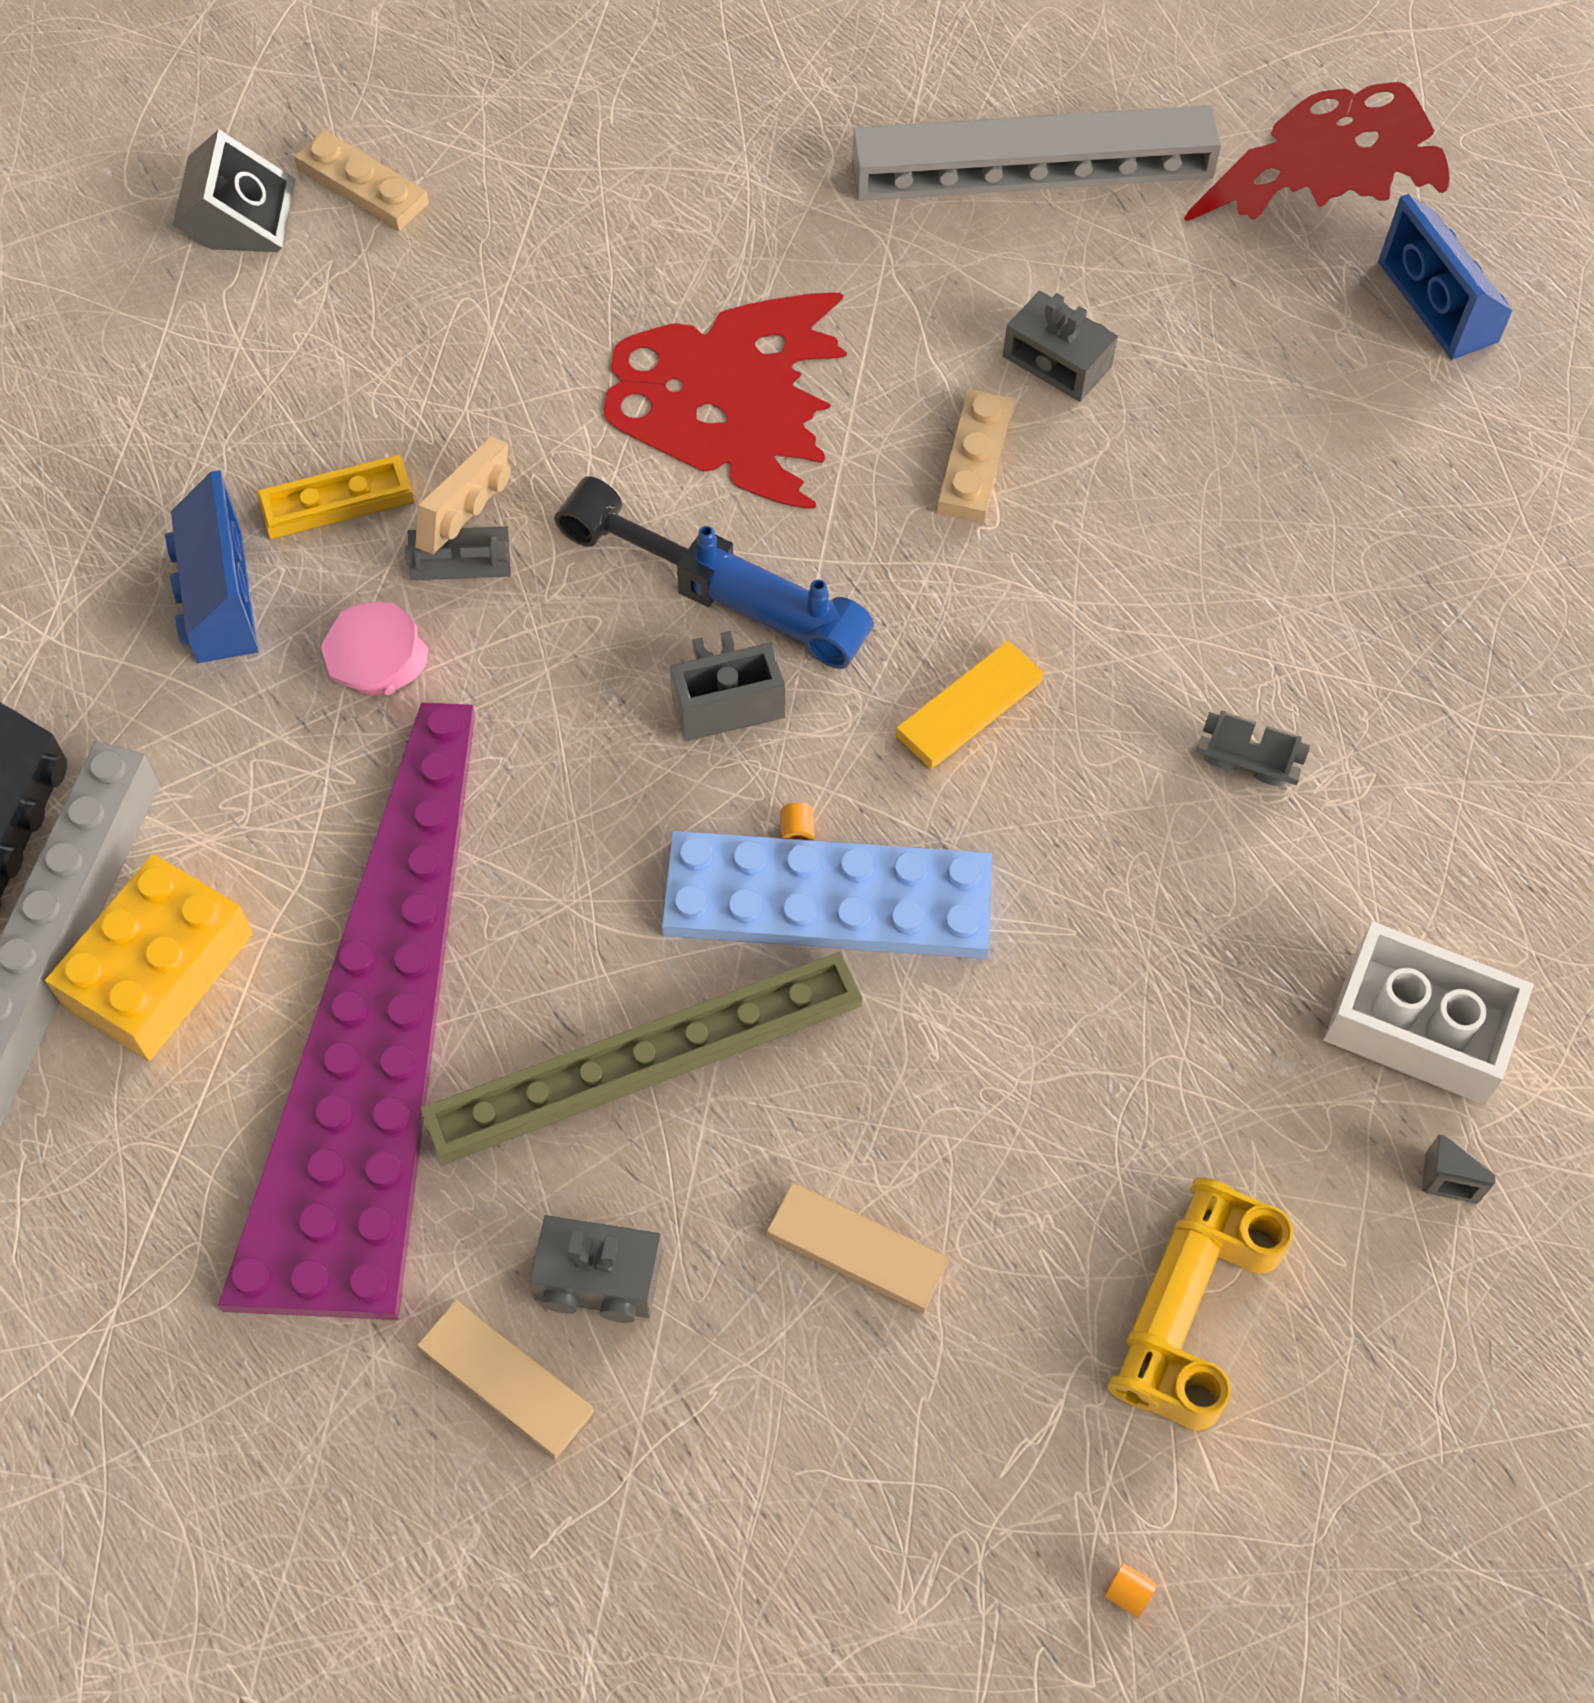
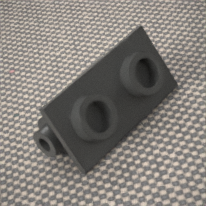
[405,526,511,581]
[1195,710,1311,787]

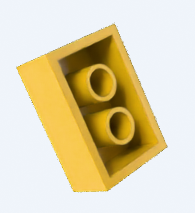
[45,853,253,1062]

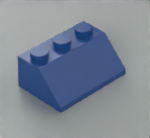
[1378,194,1512,360]
[165,470,259,663]

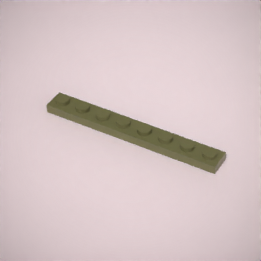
[420,951,862,1165]

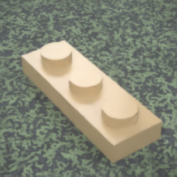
[294,130,429,231]
[937,389,1014,523]
[415,437,511,554]

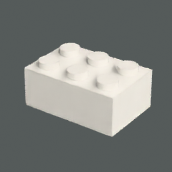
[1323,921,1534,1105]

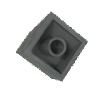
[173,129,296,252]

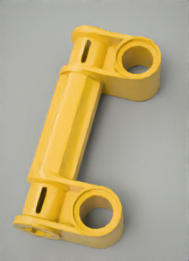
[1107,1177,1293,1431]

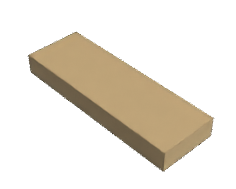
[767,1182,949,1314]
[417,1299,594,1460]

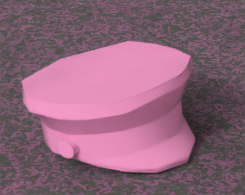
[320,602,428,695]

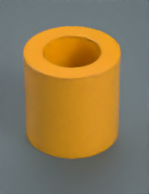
[780,803,815,841]
[1104,1563,1157,1618]

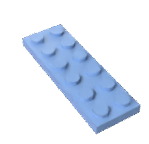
[662,831,992,959]

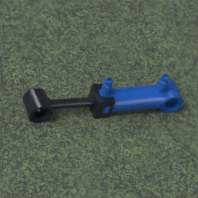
[554,476,874,669]

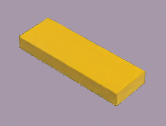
[256,454,414,539]
[896,640,1044,770]

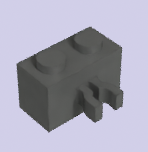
[1003,290,1118,402]
[670,631,785,741]
[529,1215,663,1323]

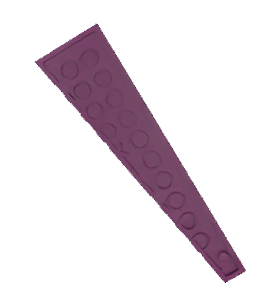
[218,702,475,1320]

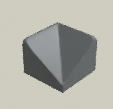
[1422,1135,1496,1204]

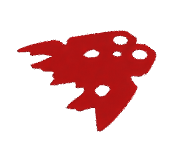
[1184,82,1450,221]
[604,292,847,508]

